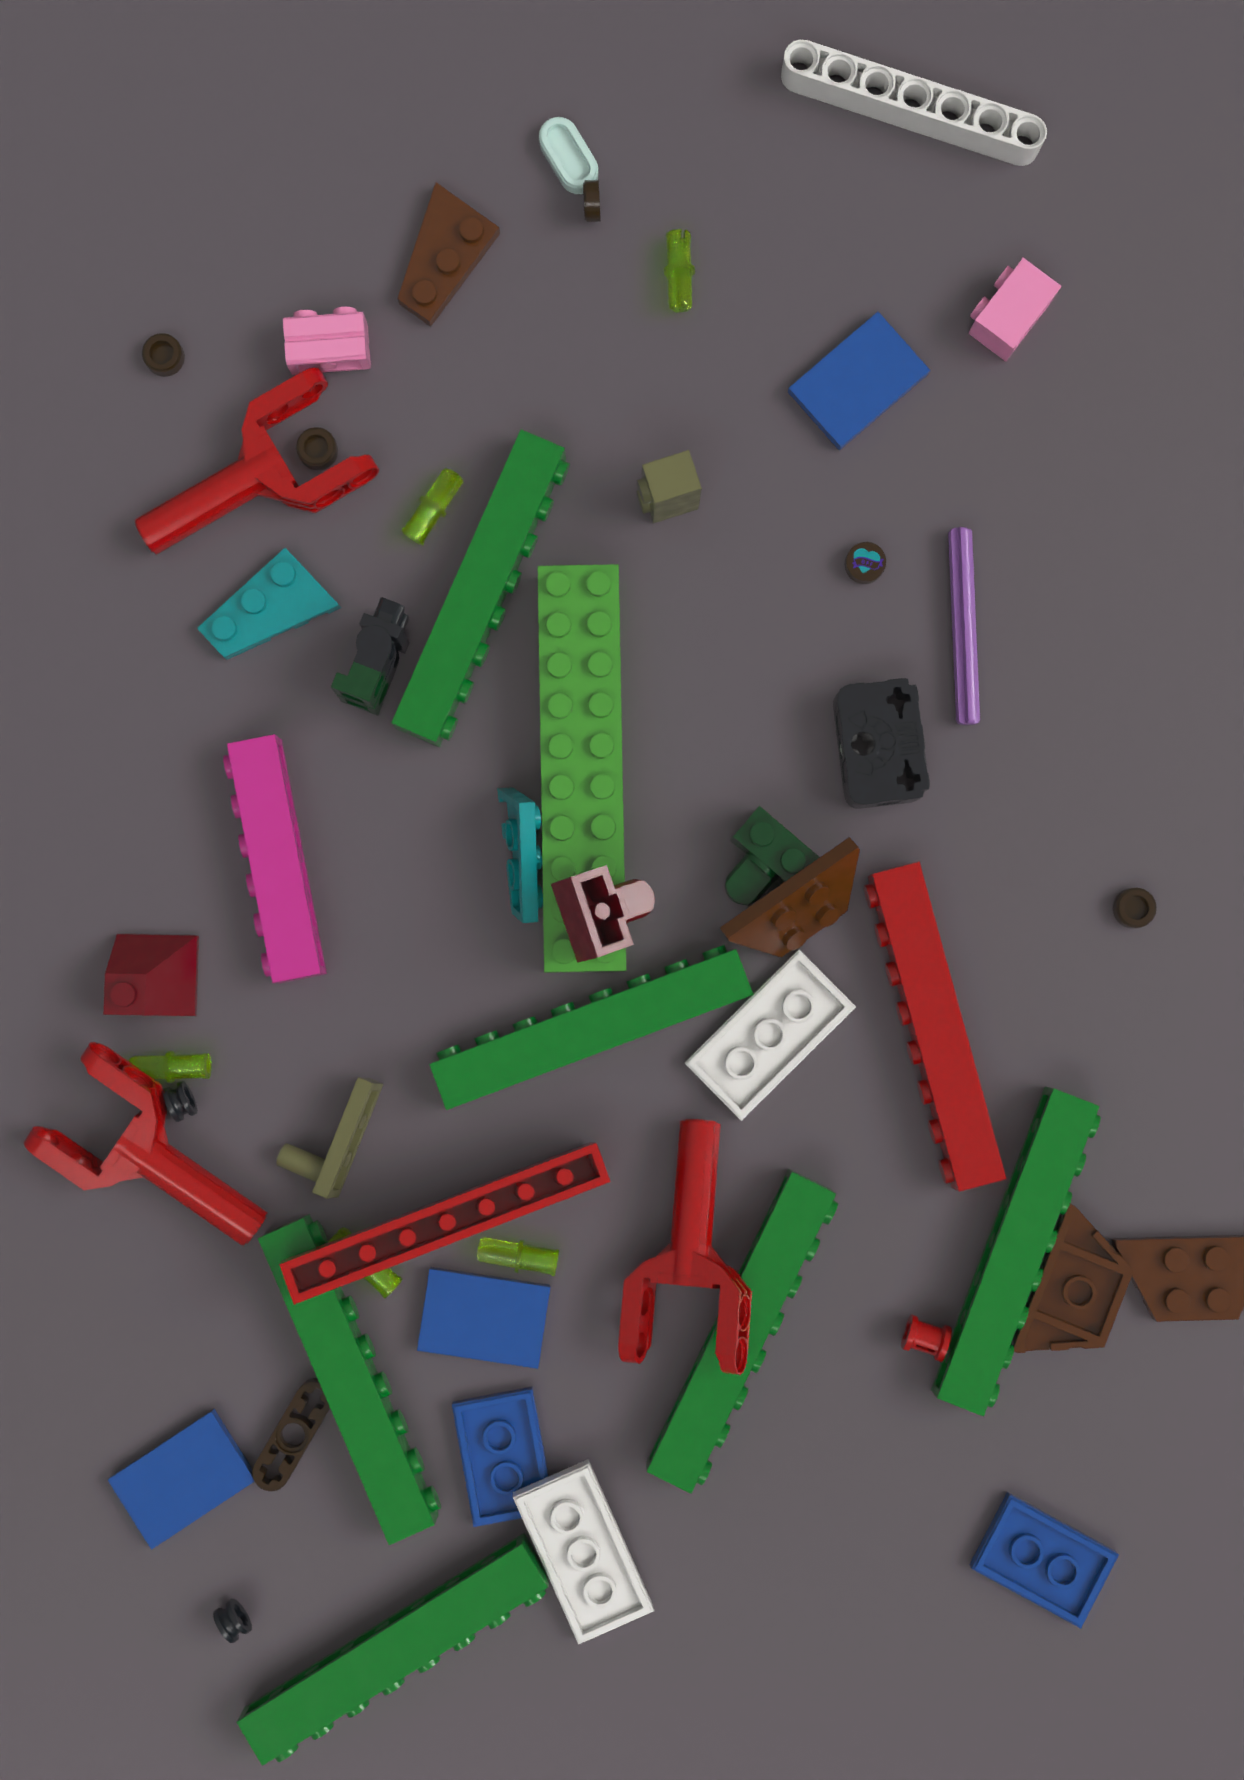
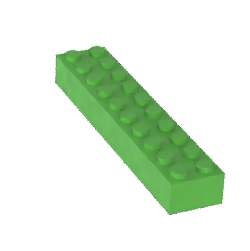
[538,564,626,973]

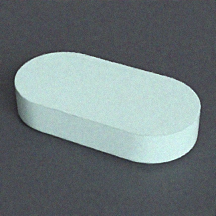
[539,117,598,194]

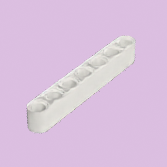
[781,39,1047,166]

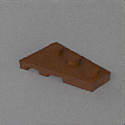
[397,182,500,327]

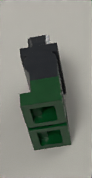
[331,597,409,716]

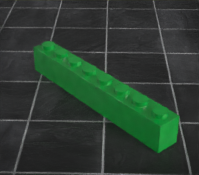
[391,429,570,747]
[429,945,754,1110]
[931,1086,1101,1417]
[646,1168,838,1494]
[258,1214,441,1545]
[236,1533,549,1766]

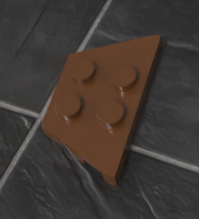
[720,837,860,958]
[1012,1203,1134,1353]
[1112,1235,1244,1322]

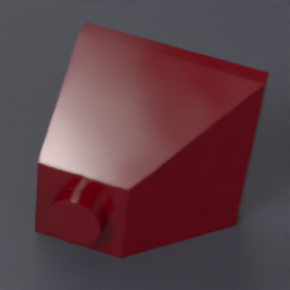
[103,934,199,1016]

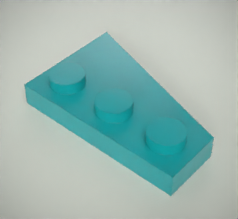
[197,548,341,660]
[497,787,543,923]

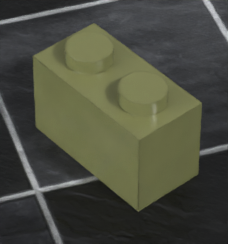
[636,450,702,524]

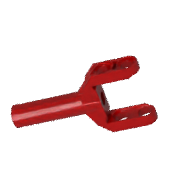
[135,367,379,555]
[23,1042,268,1247]
[618,1119,752,1375]

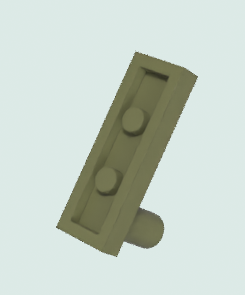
[276,1077,384,1199]

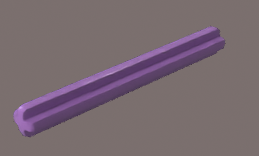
[948,527,980,725]

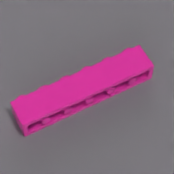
[223,734,327,984]

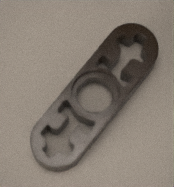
[253,1378,330,1491]

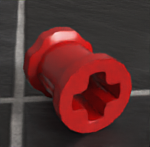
[901,1314,952,1362]

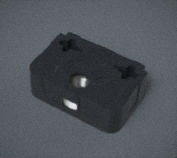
[833,678,930,809]

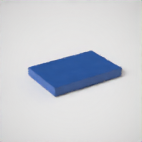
[788,312,930,451]
[417,1267,551,1369]
[452,1387,549,1527]
[108,1409,255,1550]
[969,1492,1119,1628]

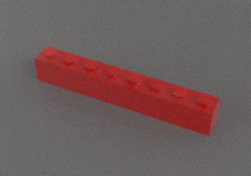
[864,861,1006,1192]
[279,1142,611,1305]

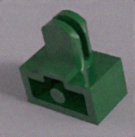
[725,806,820,905]

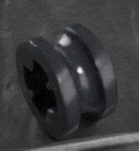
[163,1081,198,1122]
[213,1599,252,1643]

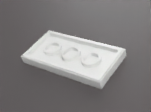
[684,949,856,1121]
[513,1459,654,1645]

